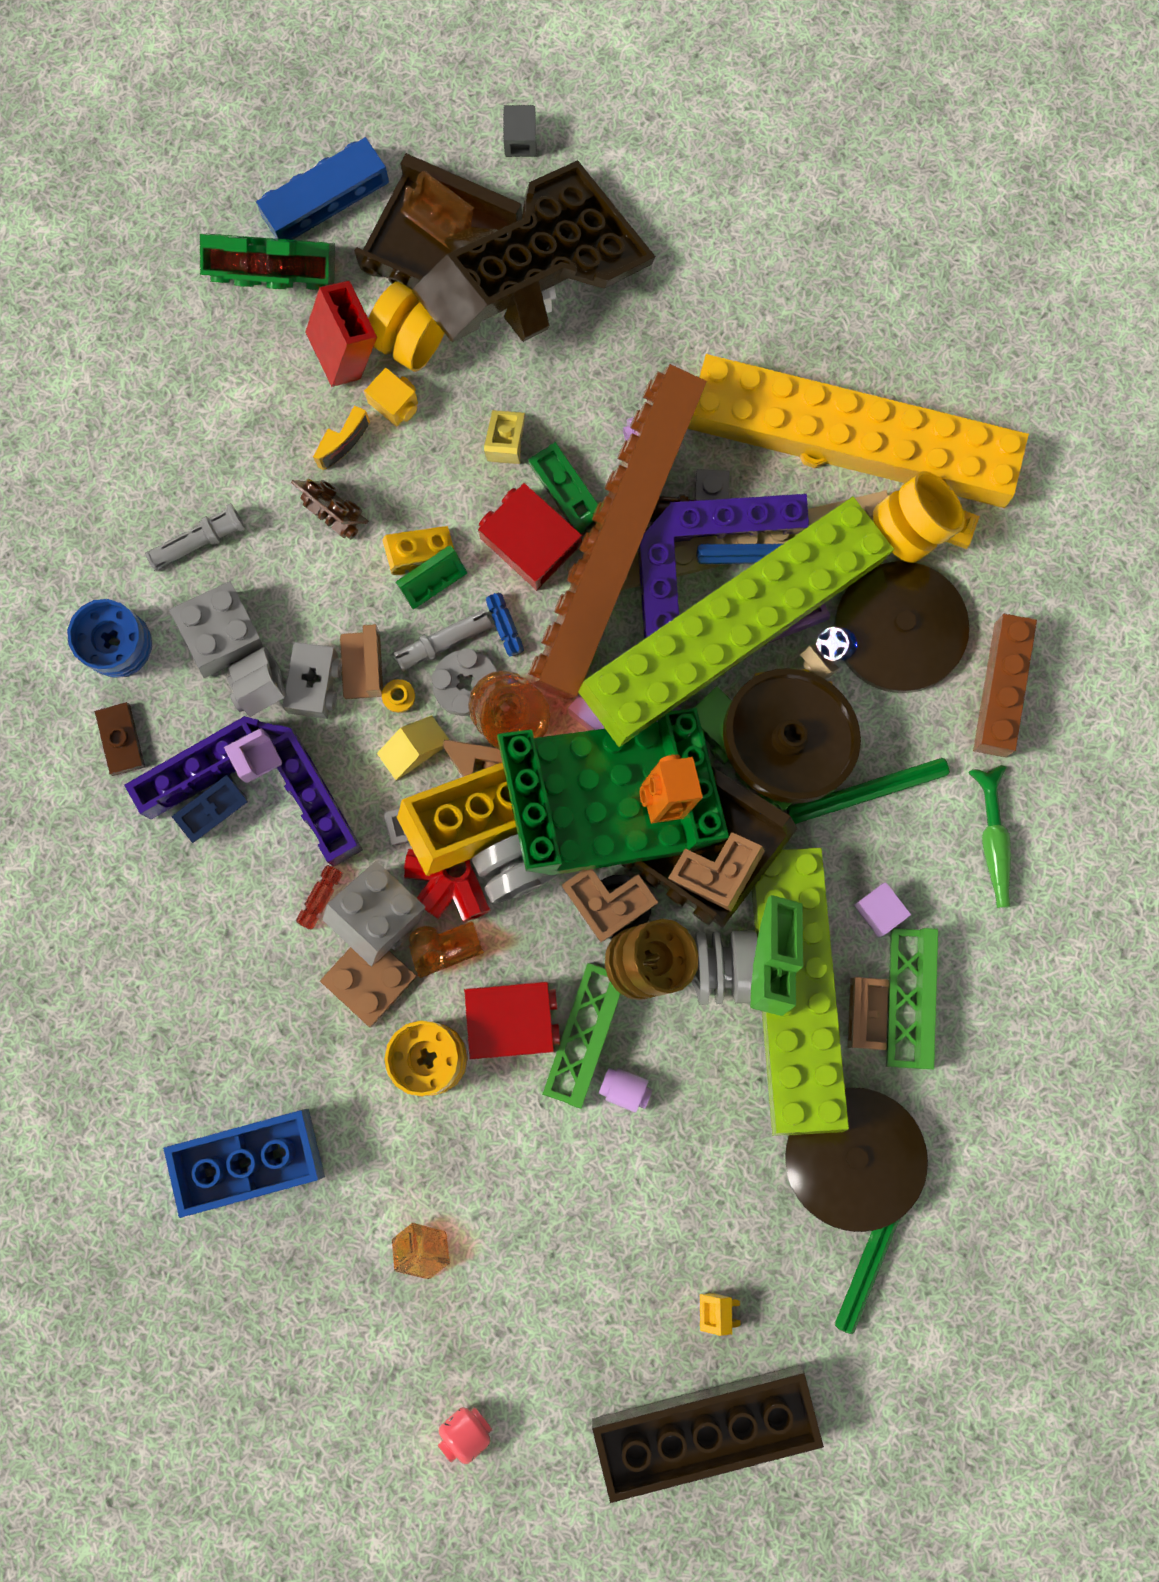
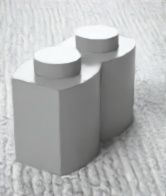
[227,646,286,717]

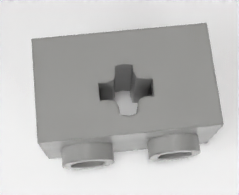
[282,642,342,719]

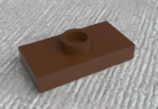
[94,702,145,776]

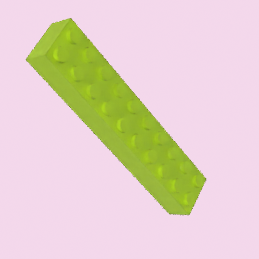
[578,496,894,747]

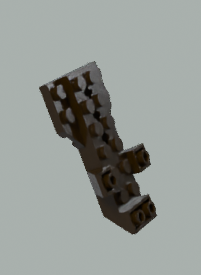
[412,160,656,342]

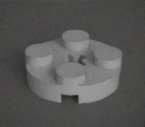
[431,648,499,717]

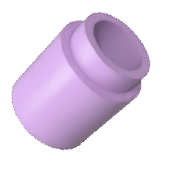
[598,1068,653,1113]

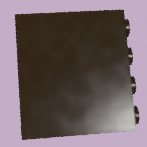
[354,153,522,289]
[621,766,798,928]

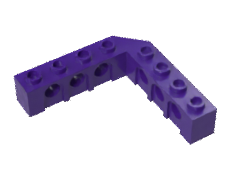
[638,494,809,639]
[124,716,363,867]

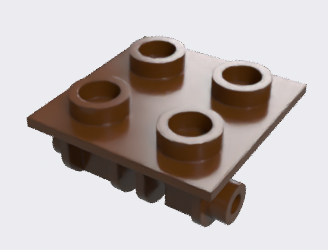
[291,479,369,540]

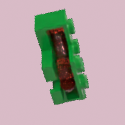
[200,233,335,290]

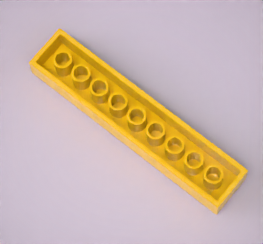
[688,354,1029,508]

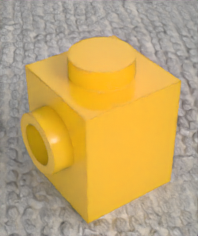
[364,367,418,427]

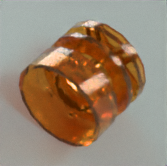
[468,670,551,750]

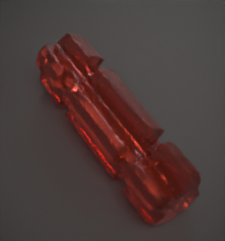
[296,865,342,930]

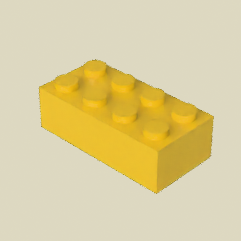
[397,762,518,876]

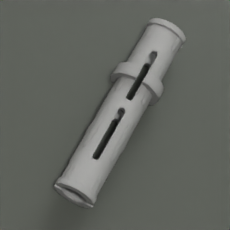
[393,609,492,672]

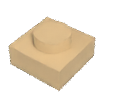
[800,644,839,679]

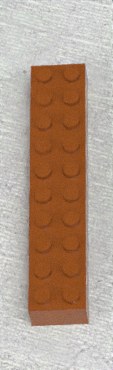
[528,364,707,699]

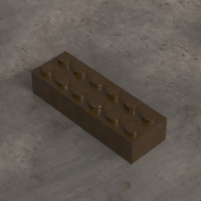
[592,1365,824,1503]

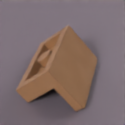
[340,624,383,699]

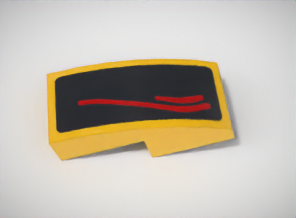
[313,405,370,470]

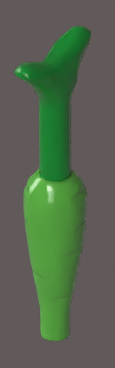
[969,765,1011,908]

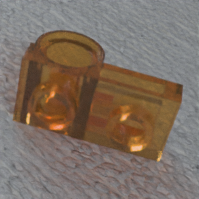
[409,921,484,978]

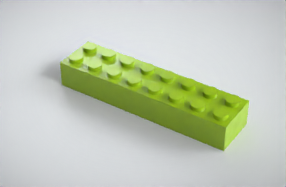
[752,848,849,1136]

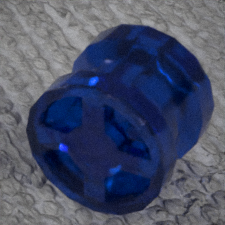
[816,627,857,661]

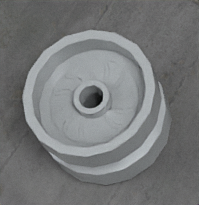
[471,834,557,905]

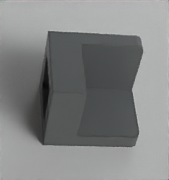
[503,105,537,157]

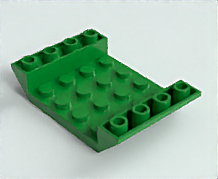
[497,708,729,875]

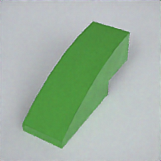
[750,895,803,1016]

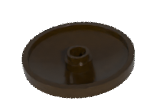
[834,561,970,693]
[723,668,861,803]
[785,1088,928,1232]

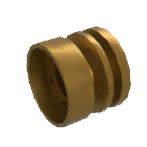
[605,918,699,1000]

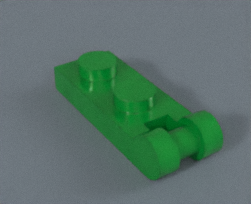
[528,442,598,534]

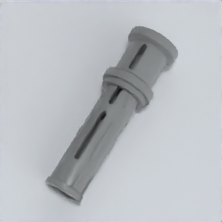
[145,503,246,571]

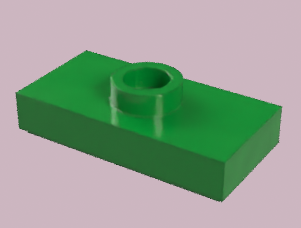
[395,545,467,610]

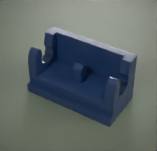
[171,775,248,843]

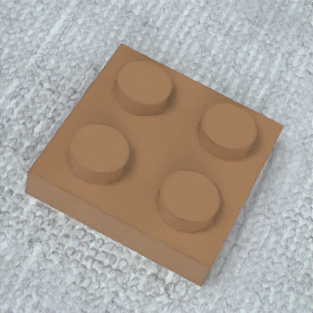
[320,947,418,1028]

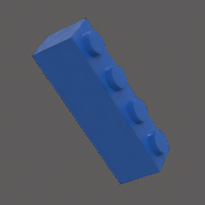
[256,137,389,240]

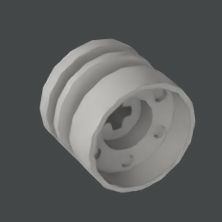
[692,930,758,1005]

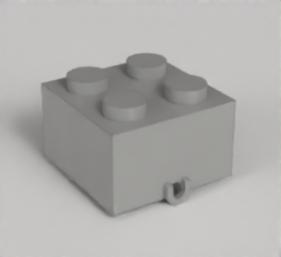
[169,581,263,678]
[322,861,425,967]

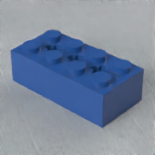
[163,1109,325,1218]

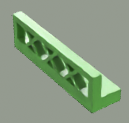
[886,928,938,1070]
[542,963,621,1109]

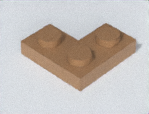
[668,833,765,911]
[561,869,658,943]

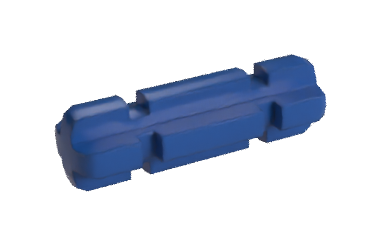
[486,593,524,657]

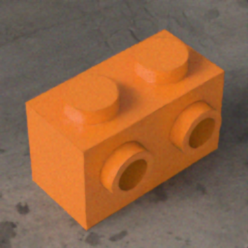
[640,755,703,824]

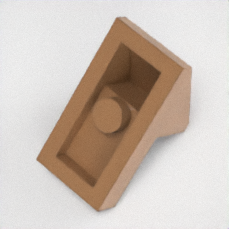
[443,740,502,777]

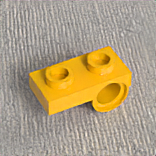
[383,526,454,575]

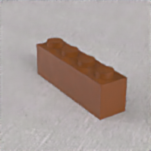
[973,613,1037,758]

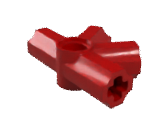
[404,849,491,923]

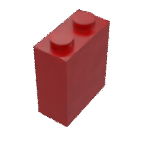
[305,280,377,387]
[478,483,582,591]
[464,982,560,1060]

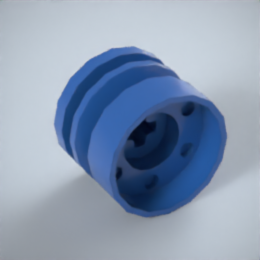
[67,599,152,678]

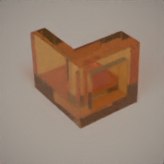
[392,1223,450,1279]

